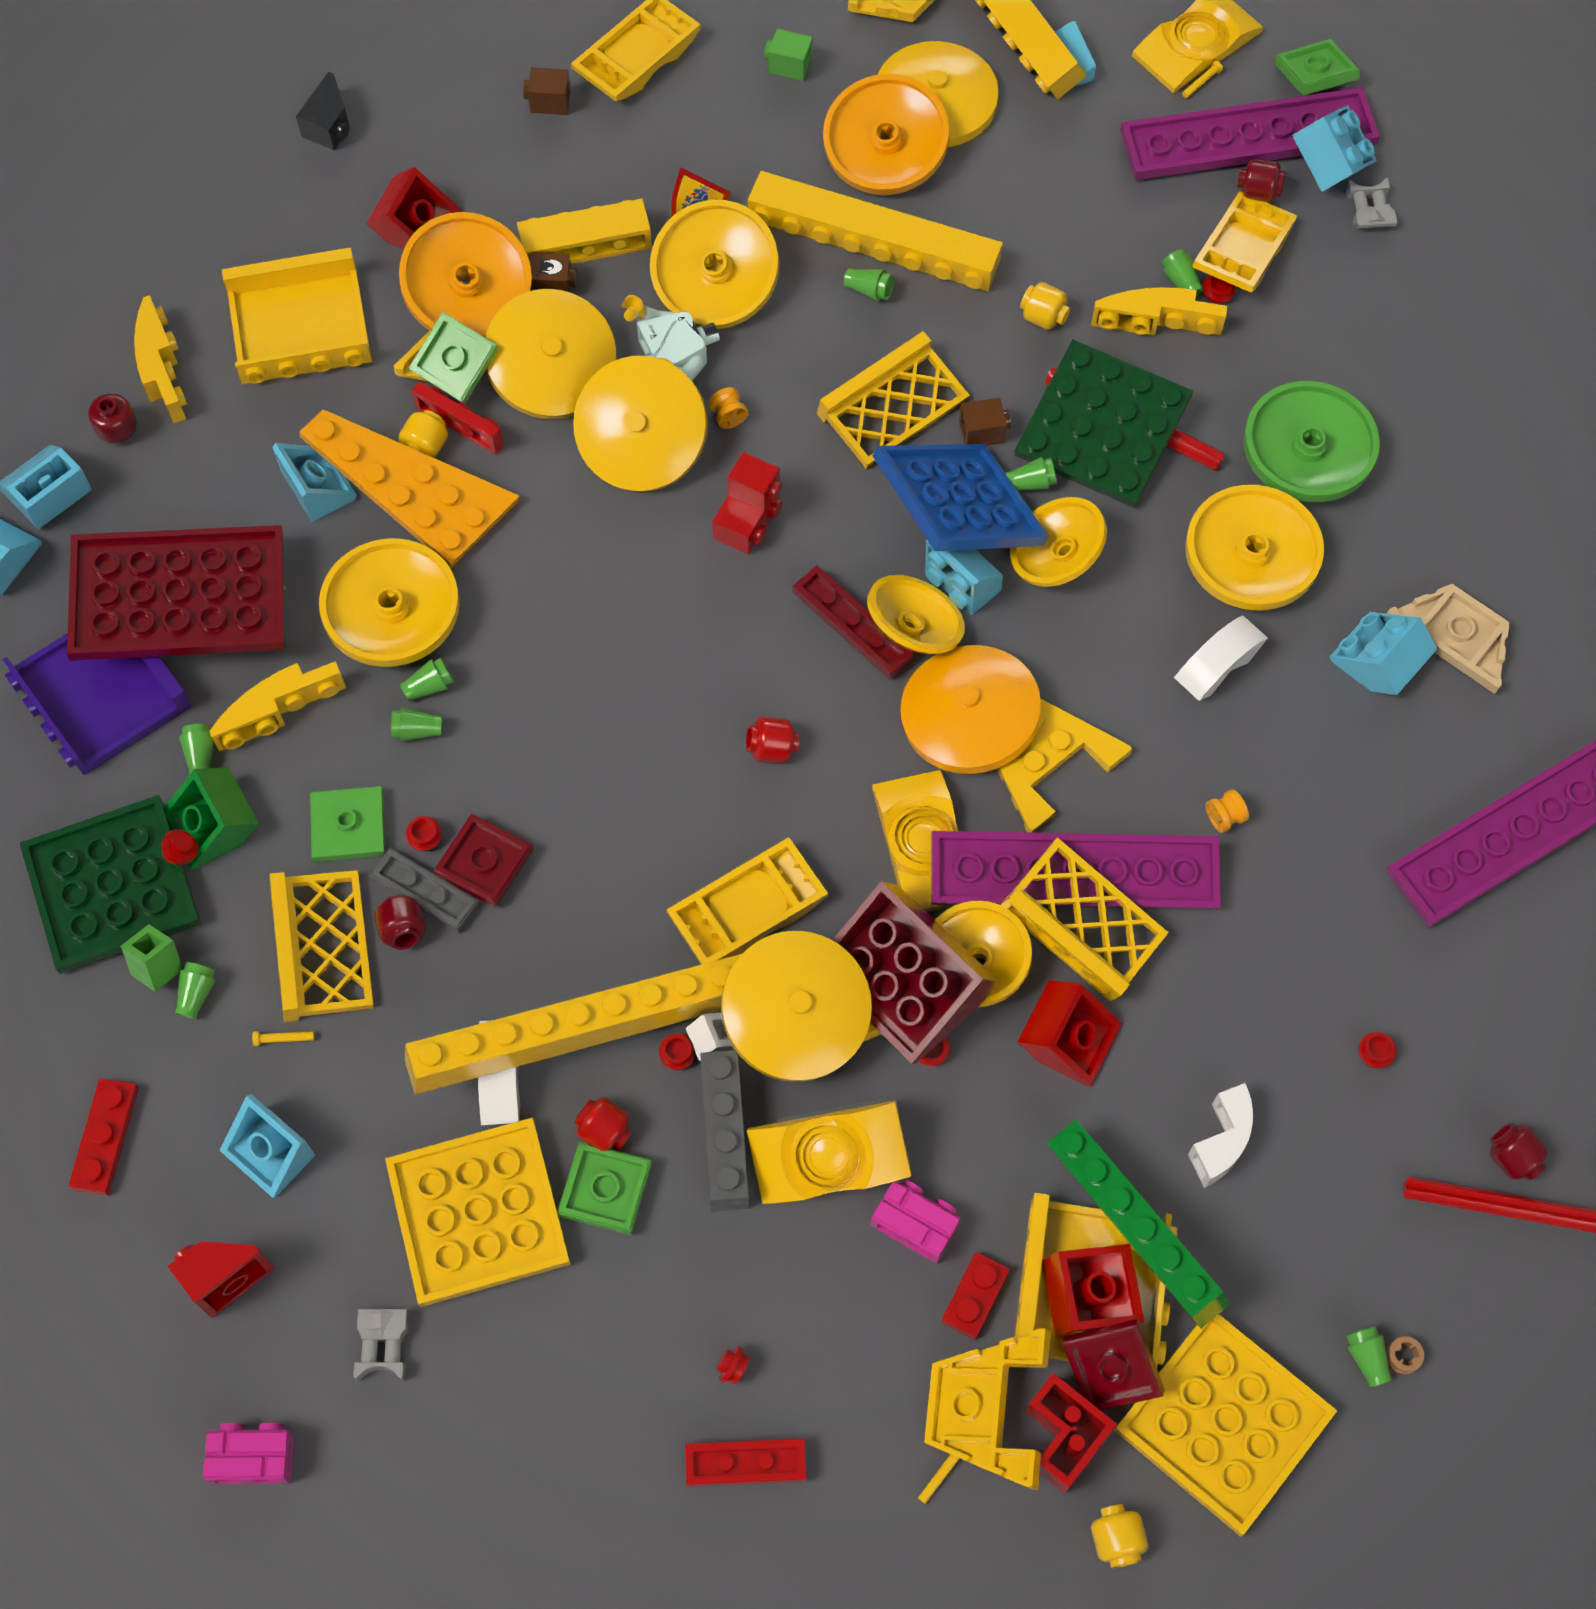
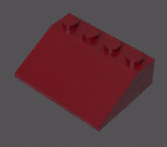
[833,881,999,1064]

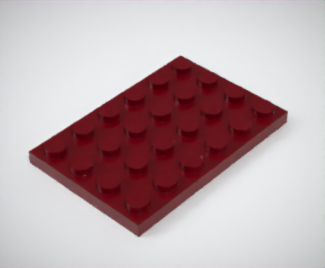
[67,525,285,661]

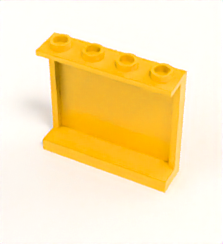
[222,247,372,384]
[1014,1193,1177,1368]

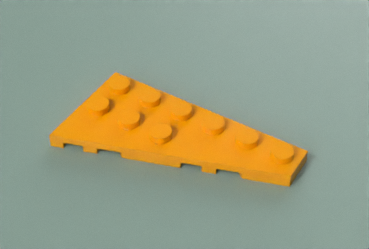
[299,409,520,569]

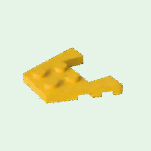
[997,698,1133,833]
[924,1328,1051,1490]

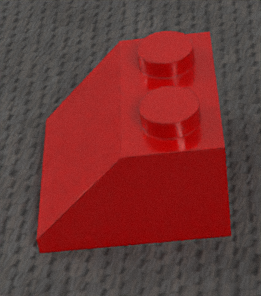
[366,167,461,249]
[1017,980,1122,1086]
[167,1241,275,1318]
[1042,1244,1145,1338]

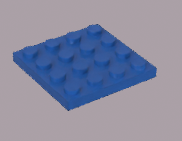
[873,444,1048,551]

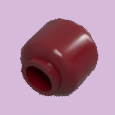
[1237,159,1286,204]
[88,393,137,443]
[375,895,426,950]
[1490,1123,1548,1180]

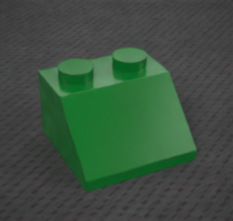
[164,767,259,869]

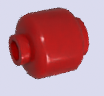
[745,716,799,764]
[573,1097,632,1151]

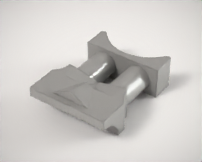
[1346,178,1398,229]
[353,1309,408,1382]

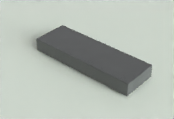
[369,848,480,934]

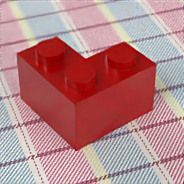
[712,452,782,555]
[1025,1373,1117,1494]

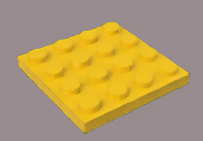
[385,1117,571,1308]
[1114,1314,1337,1537]

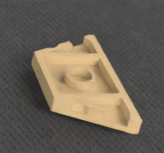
[1386,584,1510,694]

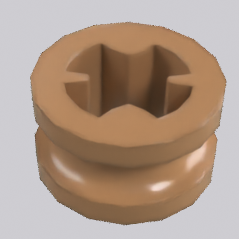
[1386,1336,1424,1375]

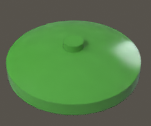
[1243,381,1380,502]

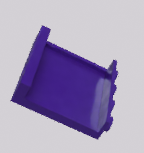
[2,634,192,775]

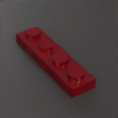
[792,565,914,680]

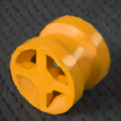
[708,387,748,429]
[1205,789,1249,833]

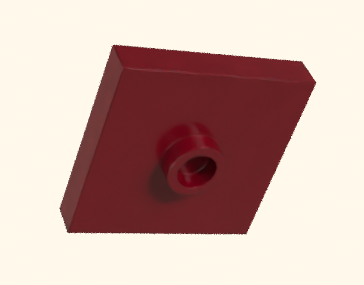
[433,813,534,908]
[1062,1319,1165,1410]

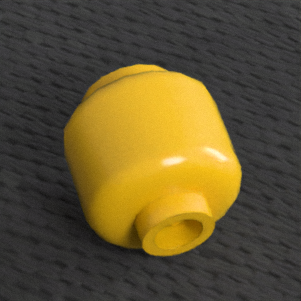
[1020,282,1071,330]
[398,410,448,458]
[1091,1504,1148,1568]

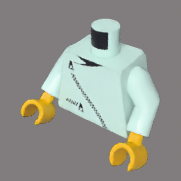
[621,295,720,381]

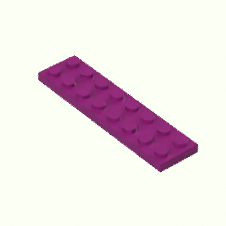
[1120,87,1380,180]
[1386,740,1596,928]
[931,831,1221,910]

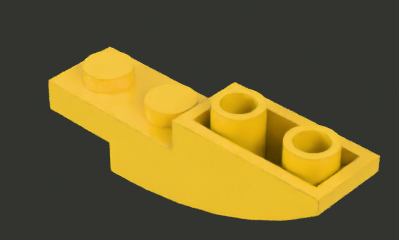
[1091,287,1227,336]
[134,295,187,424]
[209,661,346,752]

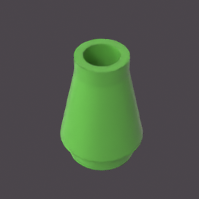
[1162,249,1204,296]
[844,268,894,302]
[1006,457,1057,490]
[400,658,455,702]
[391,707,442,742]
[179,724,214,775]
[175,962,216,1019]
[1346,1325,1392,1387]

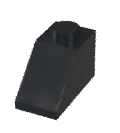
[296,72,350,150]

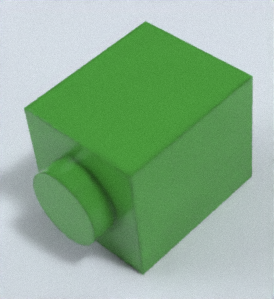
[764,28,813,81]
[121,924,183,992]

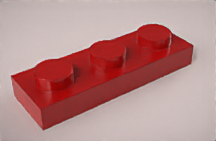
[411,381,504,455]
[68,1078,139,1196]
[685,1439,806,1487]

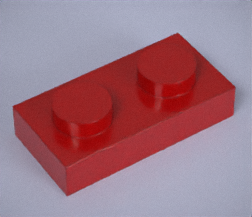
[941,1251,1010,1340]

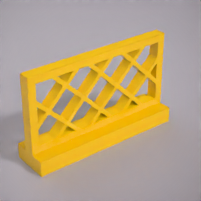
[816,331,970,469]
[1000,837,1169,1001]
[270,870,373,1023]

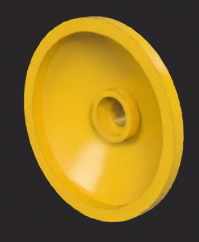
[1010,497,1107,587]
[867,575,965,654]
[935,901,1032,1007]

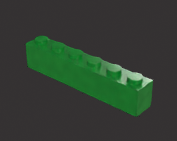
[1047,1119,1231,1329]

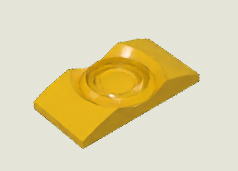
[571,0,701,102]
[1132,0,1263,94]
[1192,191,1297,293]
[872,770,958,912]
[667,837,828,965]
[747,1100,912,1204]

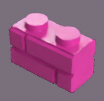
[870,1180,961,1264]
[203,1423,294,1484]

